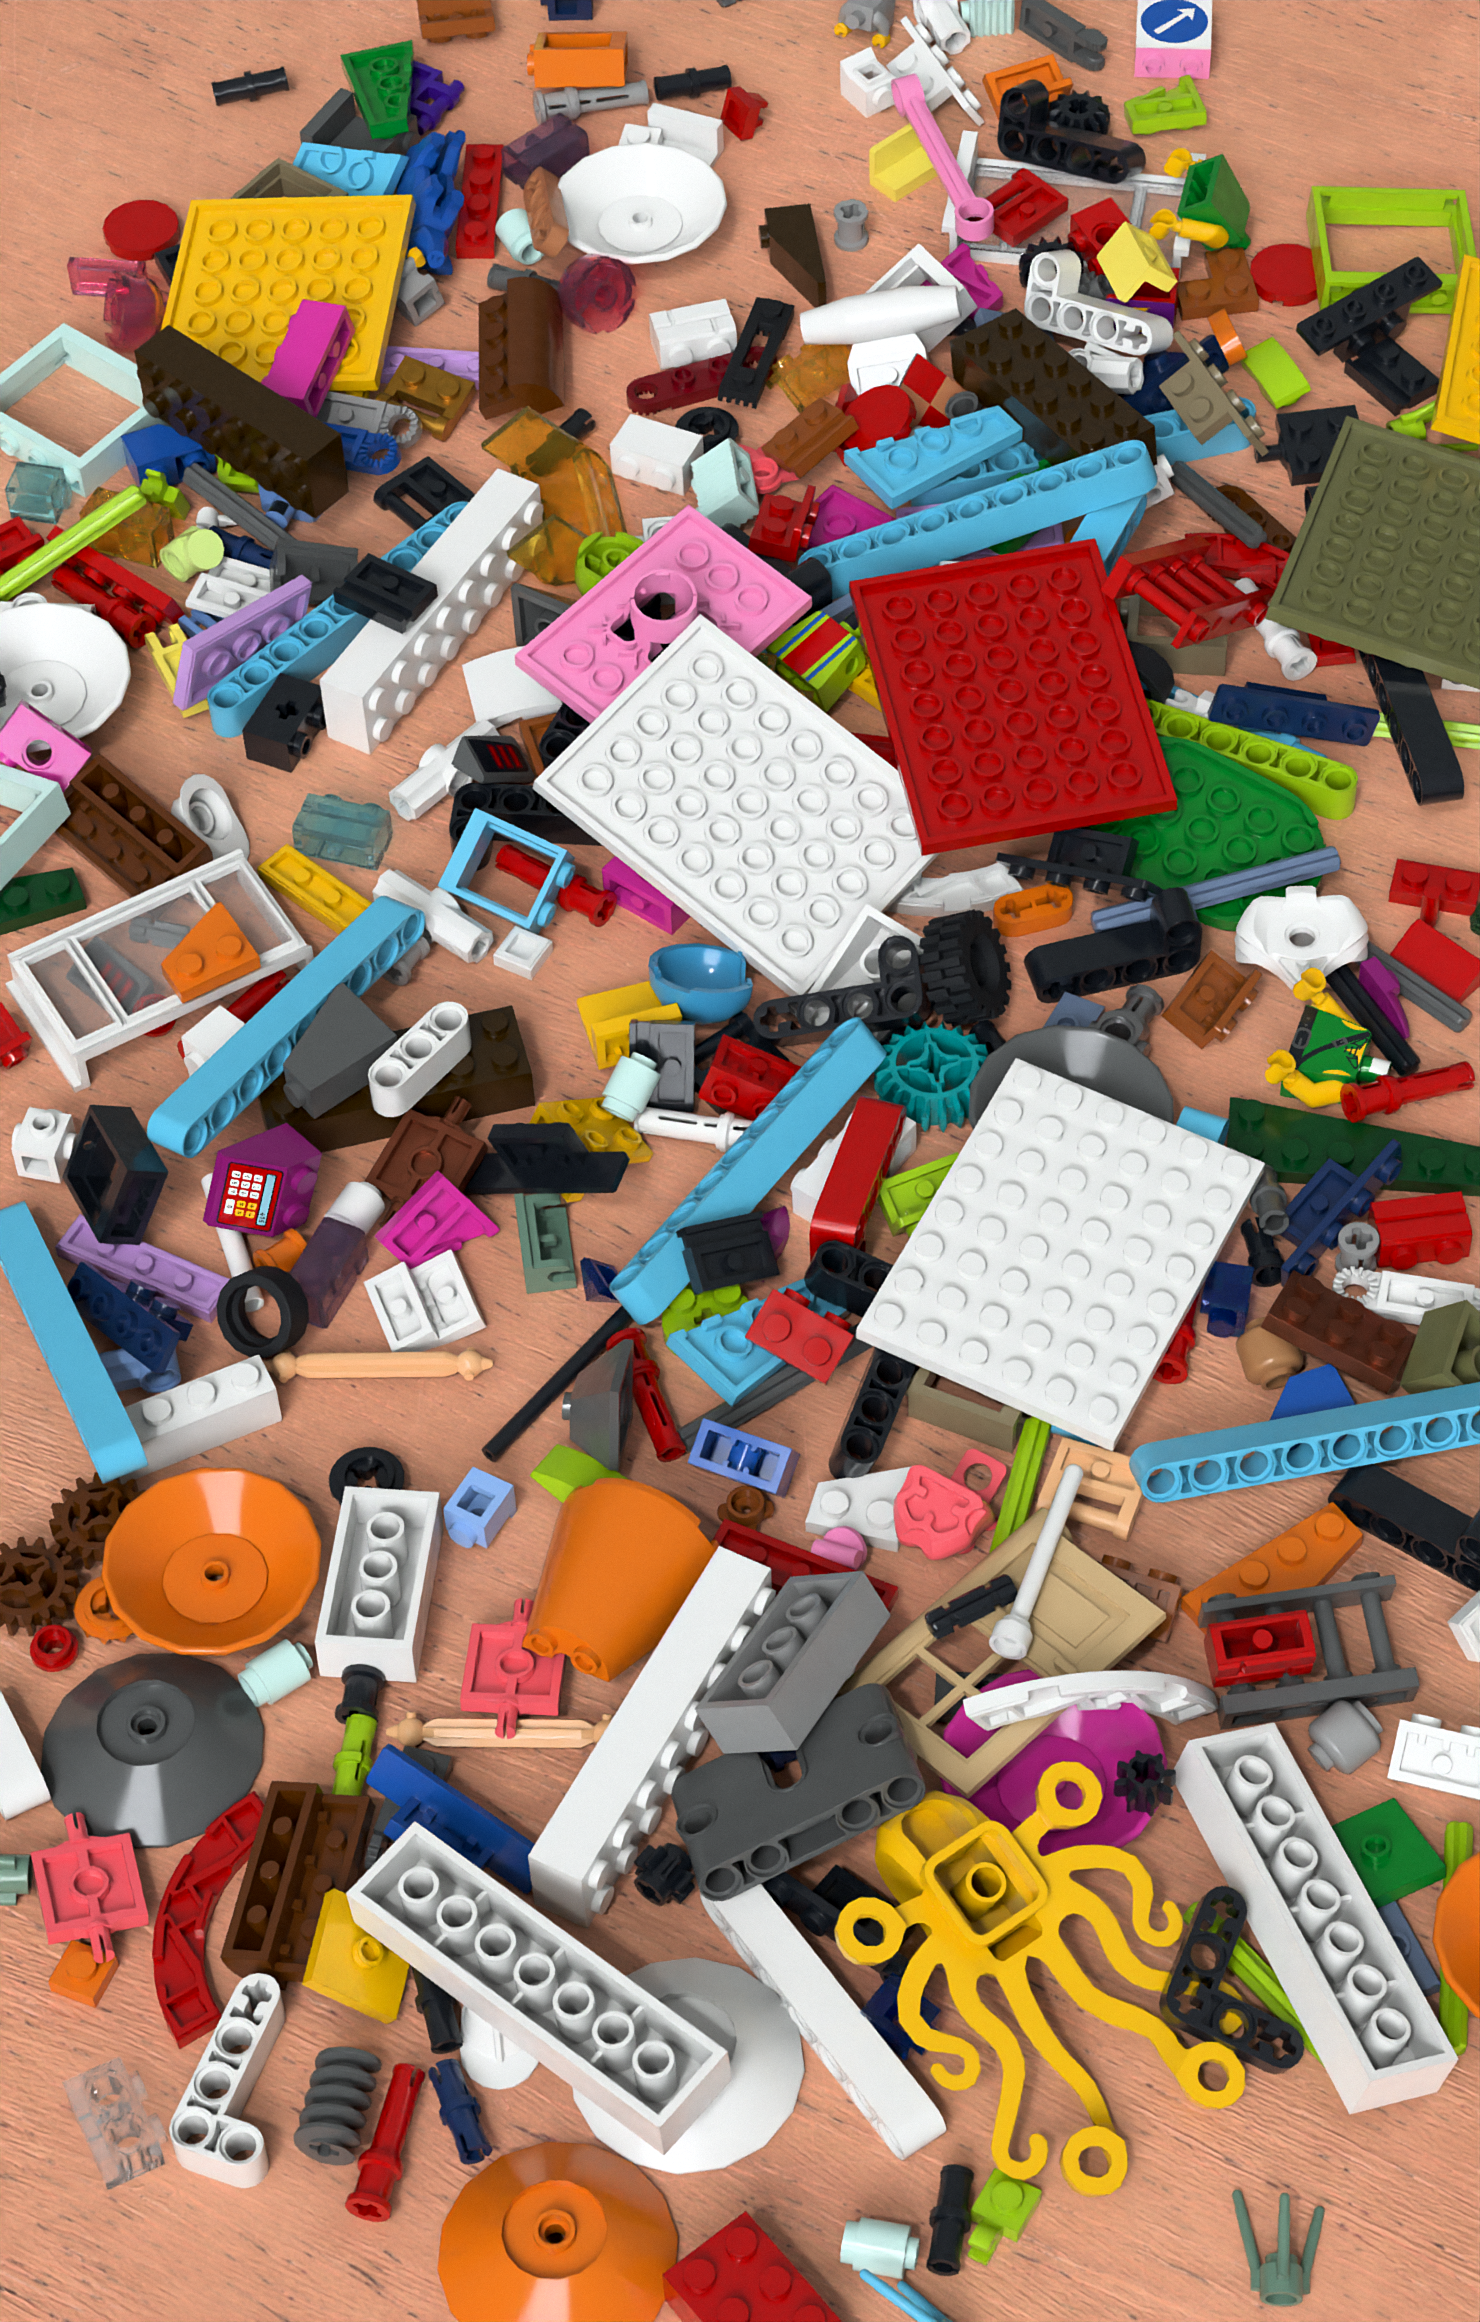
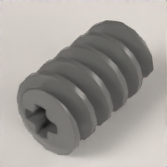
[293,2046,382,2165]

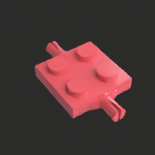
[460,1598,567,1739]
[30,1812,149,1963]

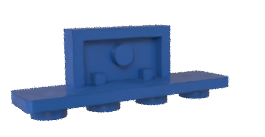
[366,1744,535,1894]

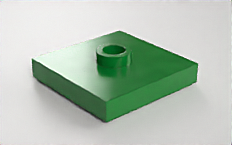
[1331,1798,1446,1909]

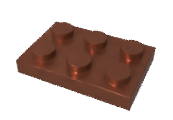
[1261,1270,1416,1394]

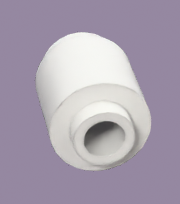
[322,1182,385,1249]

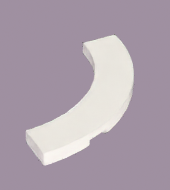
[886,863,1024,917]
[963,1670,1219,1731]

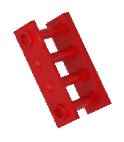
[1101,535,1274,649]

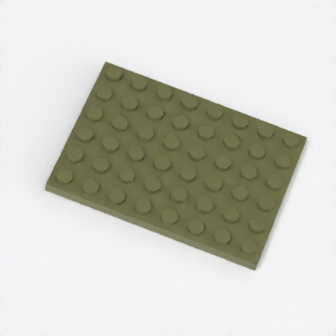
[1265,416,1480,690]

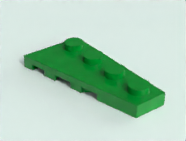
[340,40,414,139]

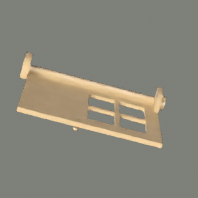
[833,1508,1166,1799]

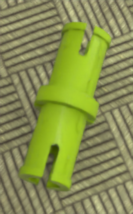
[331,1714,378,1796]

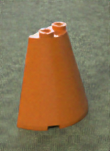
[522,1478,720,1682]

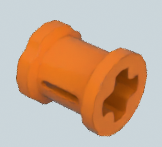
[253,1228,314,1273]

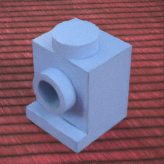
[443,1467,517,1548]

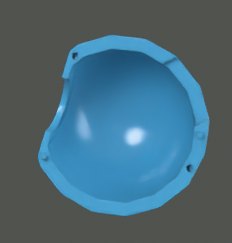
[648,943,753,1025]

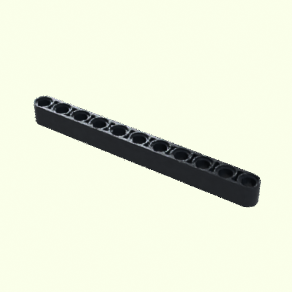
[1304,485,1464,806]

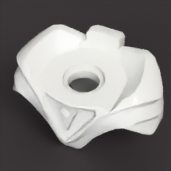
[1235,886,1369,991]

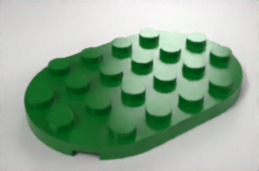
[1080,736,1326,931]

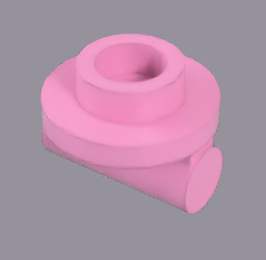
[811,1526,867,1570]

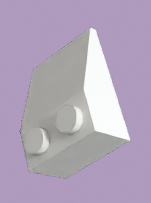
[808,903,924,1041]

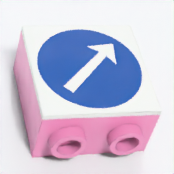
[1134,0,1212,79]

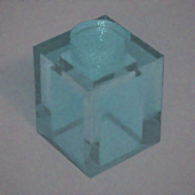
[5,461,72,525]

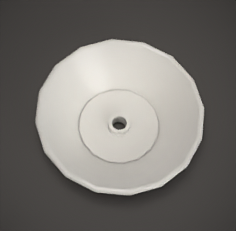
[558,142,727,265]
[0,602,131,753]
[572,1957,805,2175]

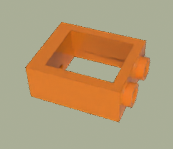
[527,31,629,88]

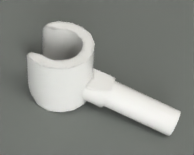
[196,507,238,529]

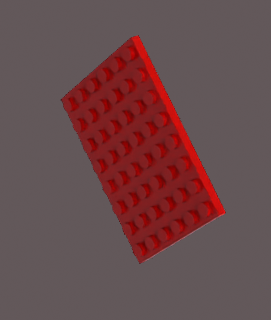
[849,538,1177,856]

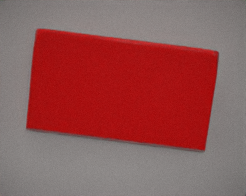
[1390,919,1480,1004]

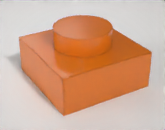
[48,1940,119,2008]

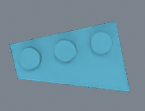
[292,142,410,196]

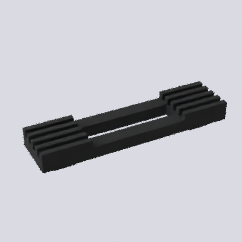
[718,297,794,409]

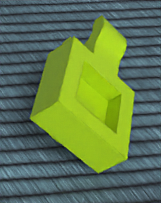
[139,468,191,521]
[967,2168,1042,2266]

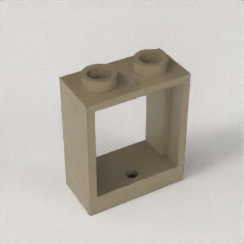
[230,158,349,199]
[1120,594,1228,676]
[904,1367,1031,1453]

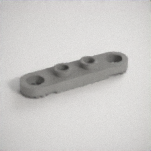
[317,391,423,449]

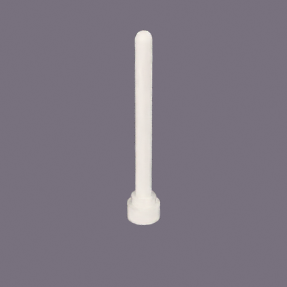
[989,1464,1083,1659]

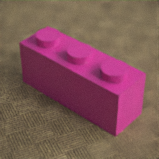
[261,299,355,418]

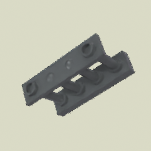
[1198,1572,1420,1730]

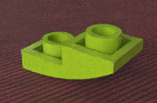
[1240,337,1311,409]
[529,1444,627,1503]

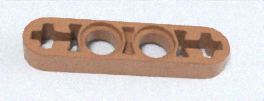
[523,166,569,258]

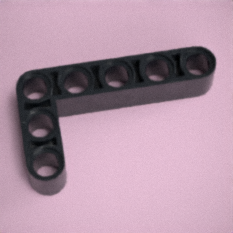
[804,1240,916,1479]

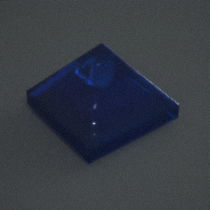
[580,1257,620,1303]

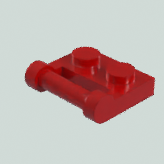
[968,168,1069,248]

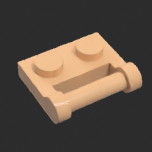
[1035,1437,1153,1542]

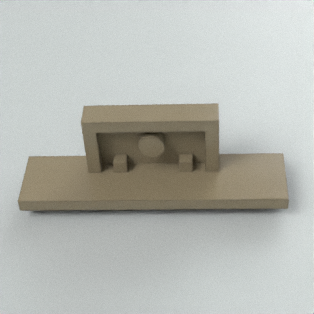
[1159,330,1269,457]

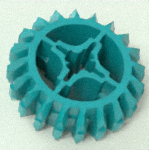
[874,1021,988,1133]

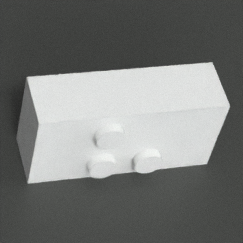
[315,1486,444,1683]

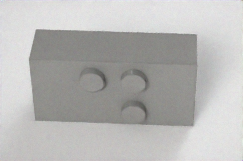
[695,1571,891,1754]

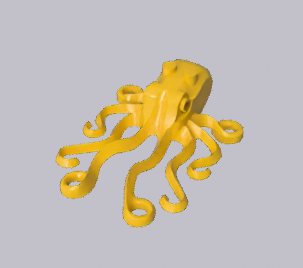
[834,1761,1245,2198]

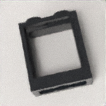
[62,1105,169,1245]

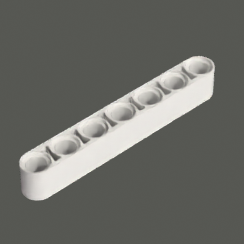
[700,1884,947,2160]

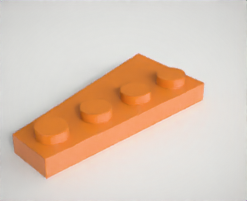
[1181,1502,1363,1635]

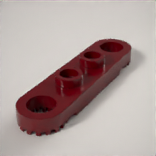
[626,346,777,416]

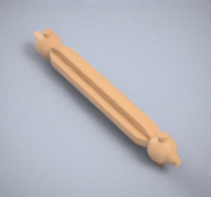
[263,1347,493,1383]
[386,1712,612,1749]

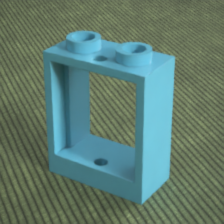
[437,808,576,935]

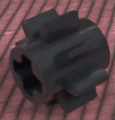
[1113,1750,1176,1816]
[634,1843,696,1906]

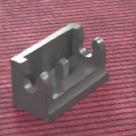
[269,538,358,605]

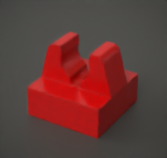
[720,86,768,140]

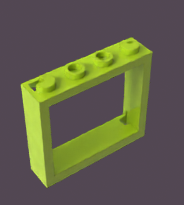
[1306,186,1477,314]

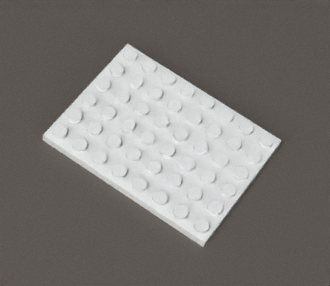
[533,614,940,996]
[856,1058,1265,1451]

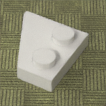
[805,1466,912,1553]

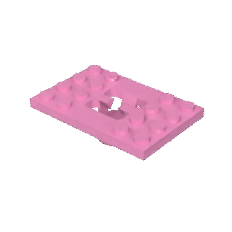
[515,504,812,724]

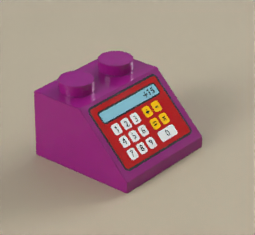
[203,1123,322,1237]

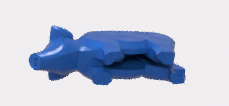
[396,130,466,275]

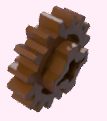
[49,1472,146,1570]
[0,1537,80,1637]

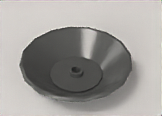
[969,1025,1174,1130]
[41,1653,264,1848]

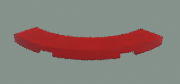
[1185,533,1356,667]
[152,1791,264,2050]

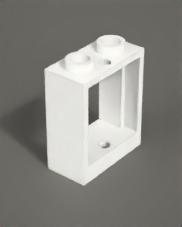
[864,244,978,353]

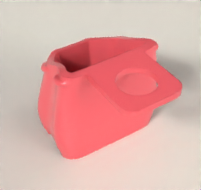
[893,1449,1007,1561]

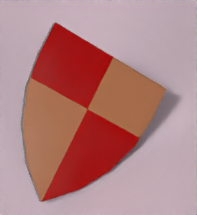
[899,353,966,428]

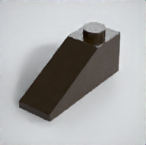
[758,204,826,308]

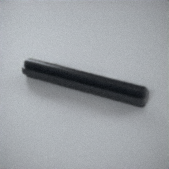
[1325,964,1420,1077]

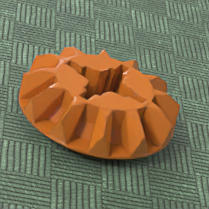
[74,1576,134,1645]

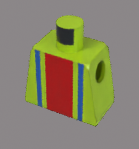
[766,611,866,713]

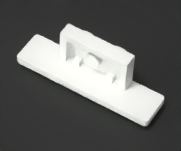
[886,16,985,126]

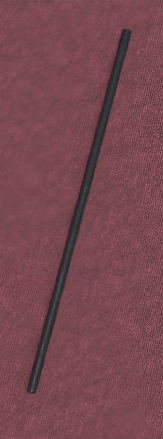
[482,1000,935,1462]

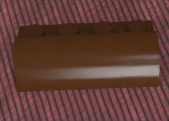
[478,277,565,420]
[54,754,213,920]
[220,1781,376,1991]

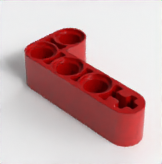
[809,1095,907,1273]

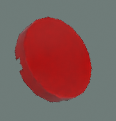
[103,200,180,261]
[1250,243,1318,307]
[843,384,917,452]

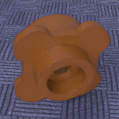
[717,1486,774,1531]

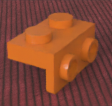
[982,54,1074,121]

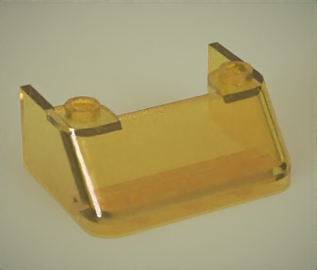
[481,406,628,587]

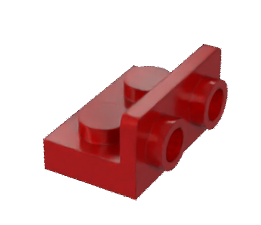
[748,485,820,563]
[698,1034,801,1121]

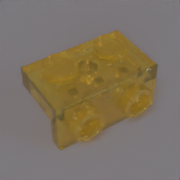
[766,344,851,414]

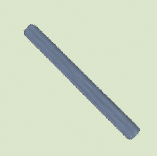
[1090,846,1341,933]

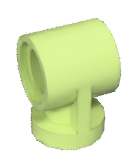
[159,526,224,582]

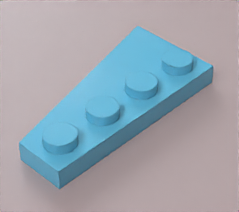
[844,405,1023,510]
[666,1269,851,1407]

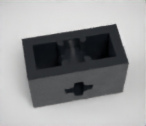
[242,673,326,773]

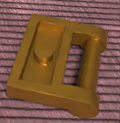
[375,355,477,442]

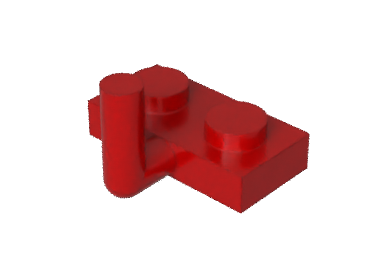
[1388,858,1480,927]

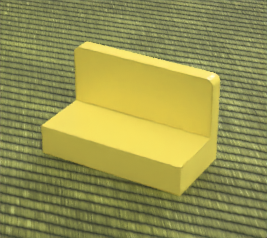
[869,123,938,202]
[1097,221,1177,303]

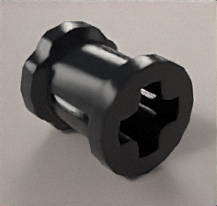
[335,1664,385,1725]

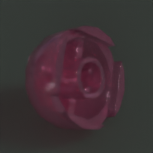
[557,253,636,334]
[104,270,167,350]

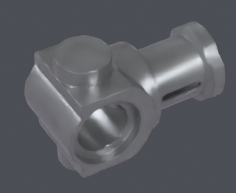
[1088,984,1164,1057]

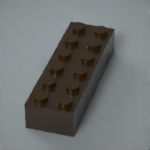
[950,308,1157,466]
[134,325,349,519]
[258,1005,535,1153]

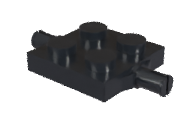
[1254,405,1359,486]

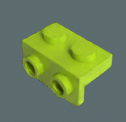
[877,1152,959,1238]

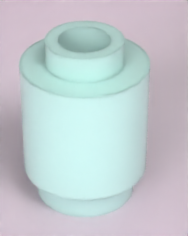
[495,208,544,265]
[601,1052,661,1122]
[237,1639,314,1707]
[840,2217,920,2279]

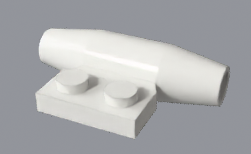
[800,286,962,396]

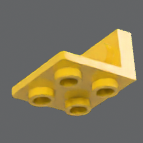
[576,981,682,1070]
[529,1097,653,1203]

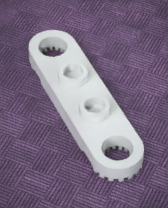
[1332,1266,1480,1325]

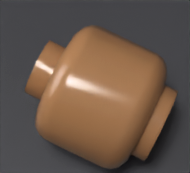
[1236,1317,1303,1390]

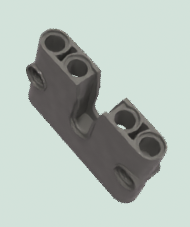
[671,1683,926,1901]

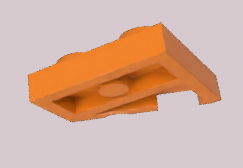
[161,901,261,1004]

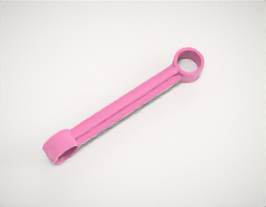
[891,73,994,241]

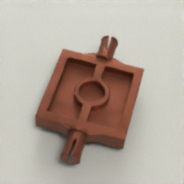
[364,1096,488,1228]

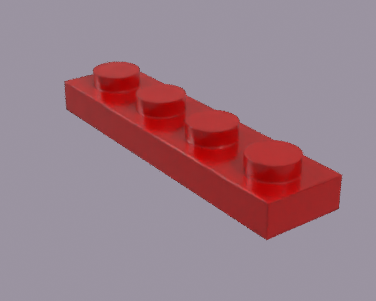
[455,144,505,259]
[46,525,187,625]
[712,1518,899,1634]

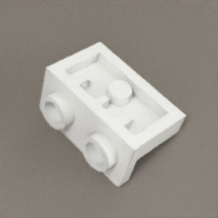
[1387,1714,1480,1801]

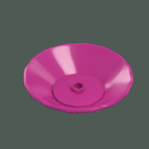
[939,1669,1168,1856]

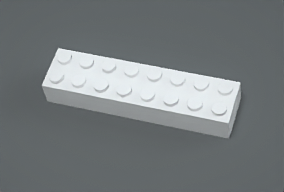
[319,468,546,755]
[528,1546,776,1929]
[1173,1722,1459,2114]
[346,1821,732,2156]

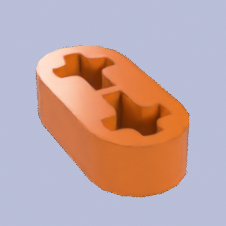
[1207,308,1248,366]
[993,884,1074,938]

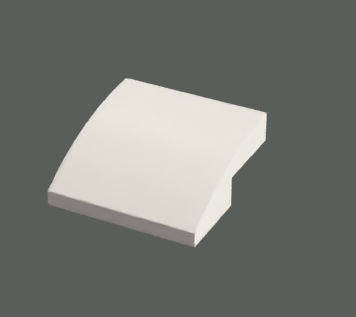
[185,556,270,618]
[462,646,563,728]
[363,1249,487,1352]

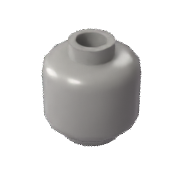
[1307,1700,1383,1774]

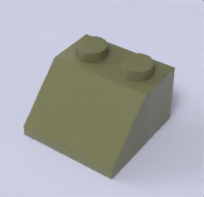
[1400,1300,1480,1417]

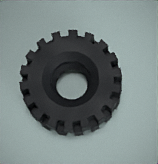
[919,909,1011,1027]

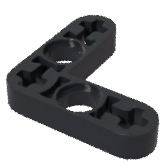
[1159,1886,1304,2074]

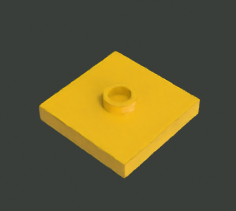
[302,1888,409,2024]

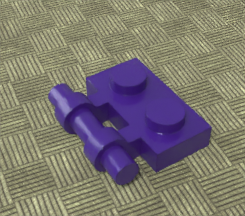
[410,61,465,136]

